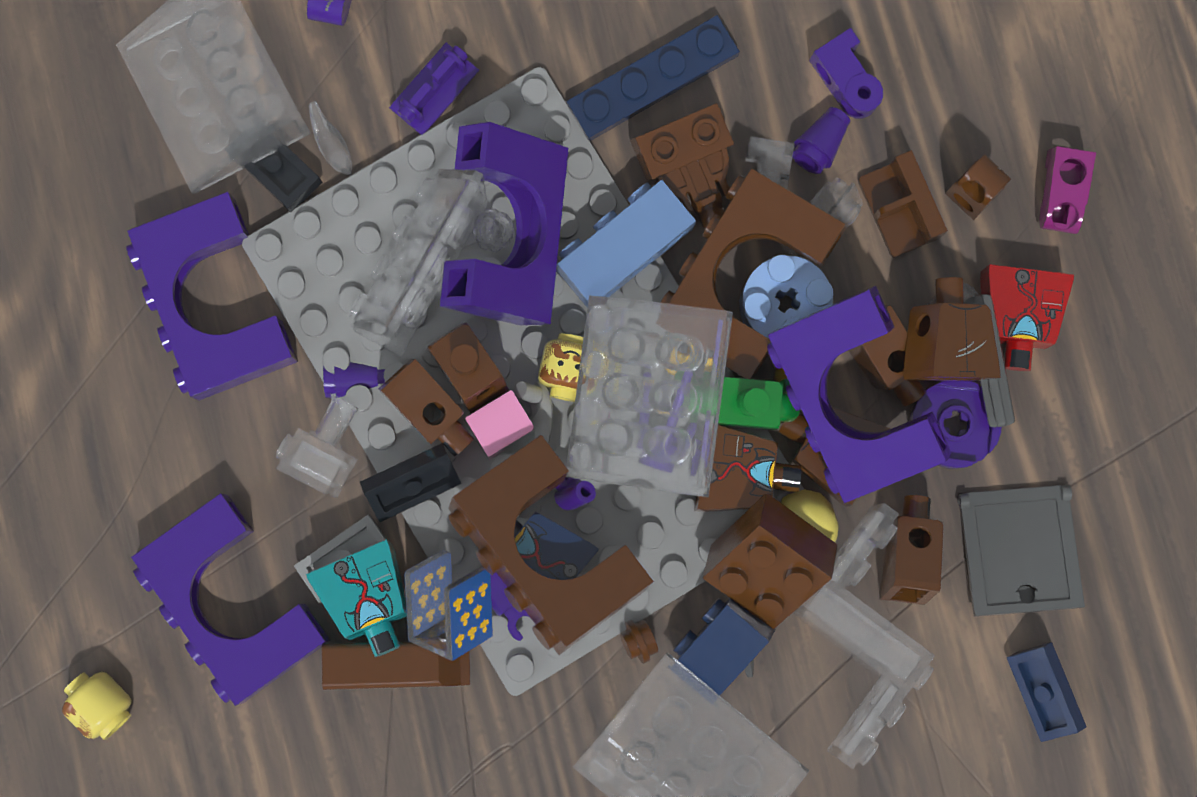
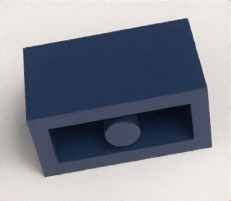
[670,598,777,705]

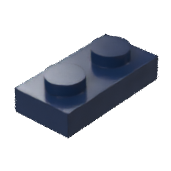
[1007,642,1087,742]

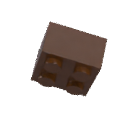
[703,493,838,629]

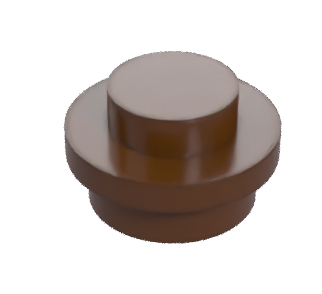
[620,619,658,664]

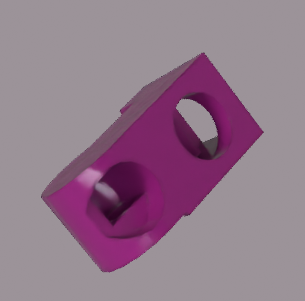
[1039,146,1096,234]

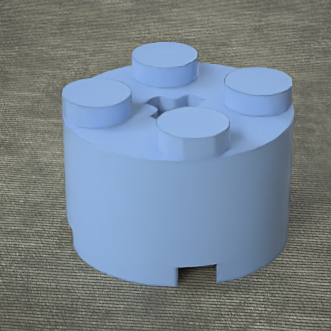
[739,255,833,339]

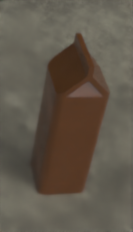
[322,640,470,690]

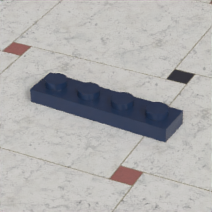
[566,15,740,141]

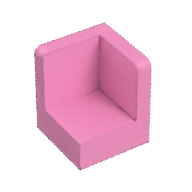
[465,390,534,460]

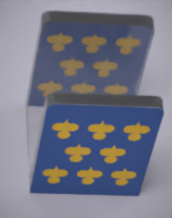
[404,550,493,661]

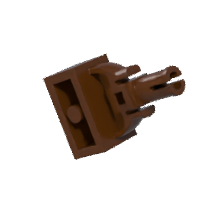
[630,103,734,231]

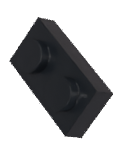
[227,119,323,212]
[360,443,462,522]

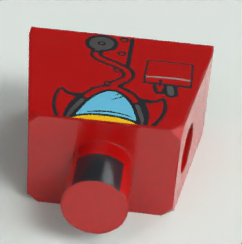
[980,264,1074,371]

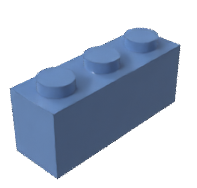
[557,180,696,312]

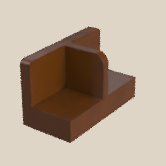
[858,150,948,258]

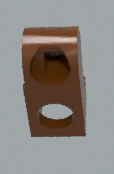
[945,154,1011,220]

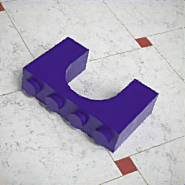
[440,122,569,326]
[126,192,298,401]
[767,286,952,503]
[131,493,331,706]

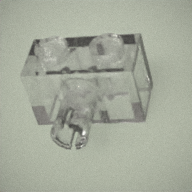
[276,395,359,498]

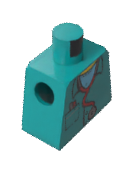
[306,539,407,657]

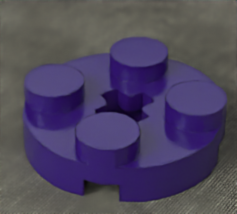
[910,381,1002,469]

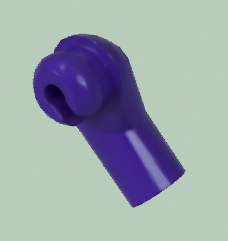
[554,467,596,510]

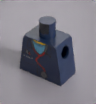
[514,511,599,580]

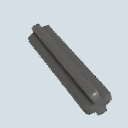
[965,294,1015,427]

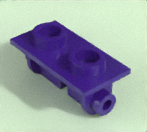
[389,42,479,135]

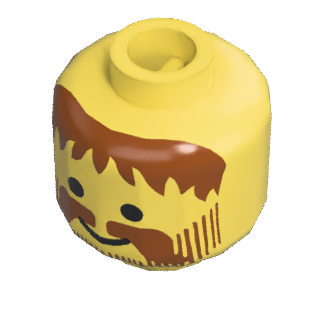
[538,333,601,402]
[62,672,131,740]

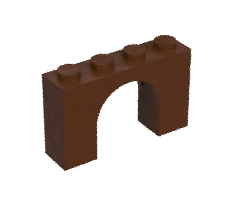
[655,168,846,380]
[448,435,654,655]

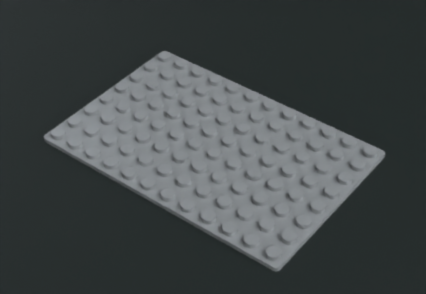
[242,67,804,696]

